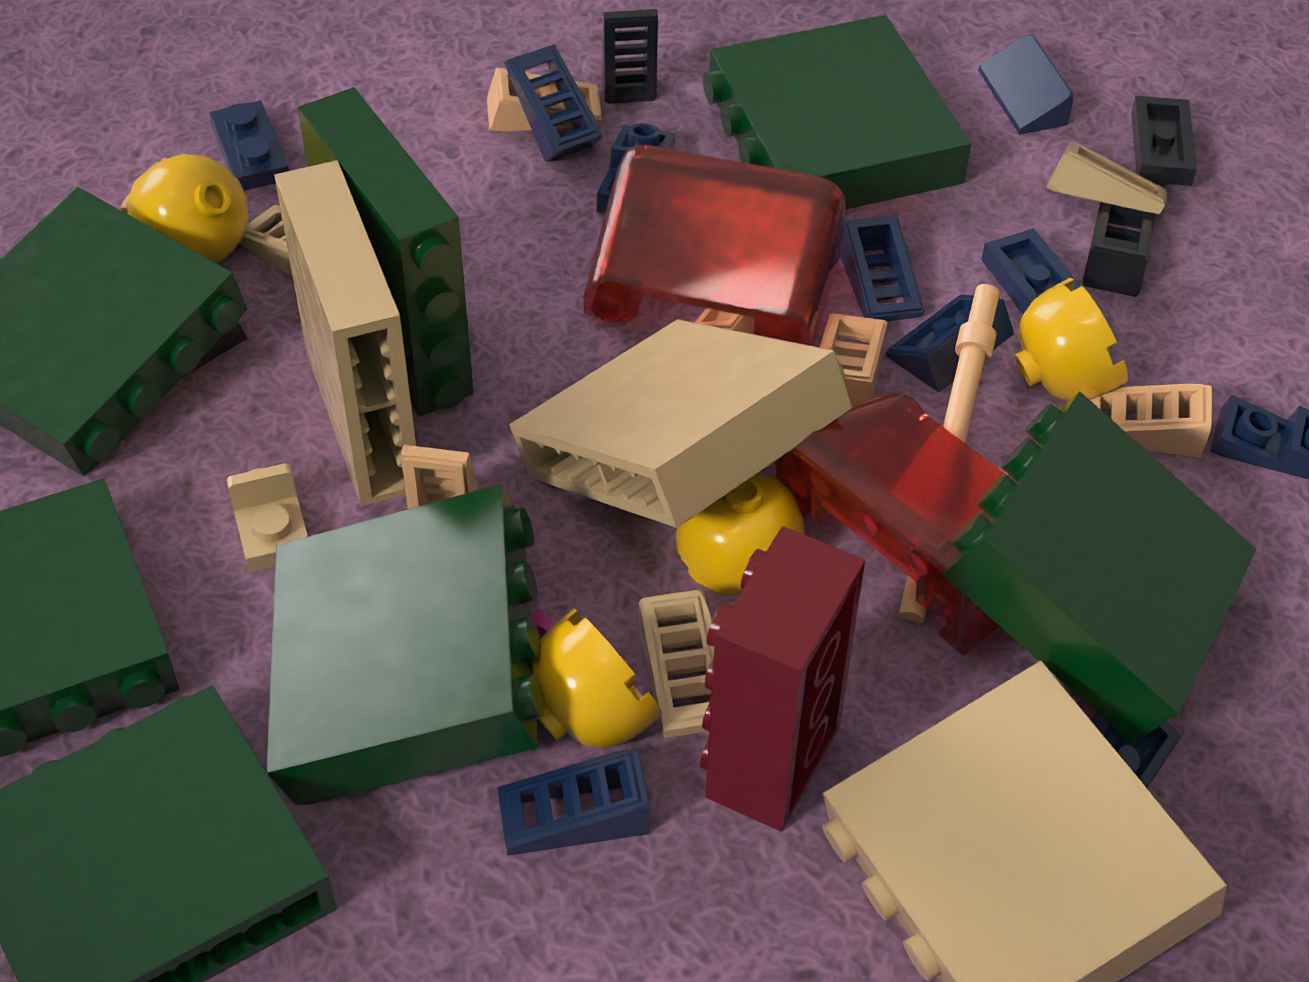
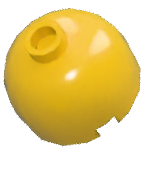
[127,153,249,263]
[1014,278,1128,402]
[676,471,805,596]
[532,608,663,749]

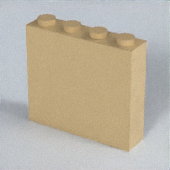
[274,160,416,506]
[509,319,852,528]
[822,661,1227,982]

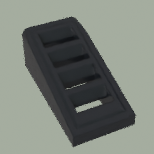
[602,9,658,104]
[1082,202,1155,297]

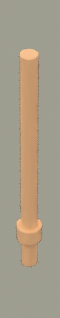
[898,284,1000,623]

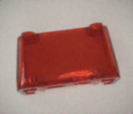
[583,145,846,347]
[775,392,1007,656]

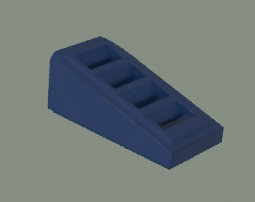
[504,44,602,162]
[836,215,925,322]
[497,749,650,856]

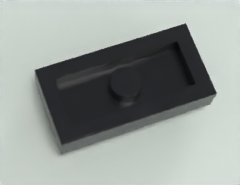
[1131,96,1197,186]

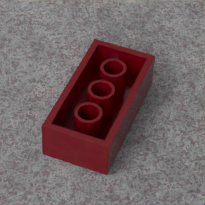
[700,526,866,832]

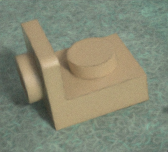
[227,463,308,573]

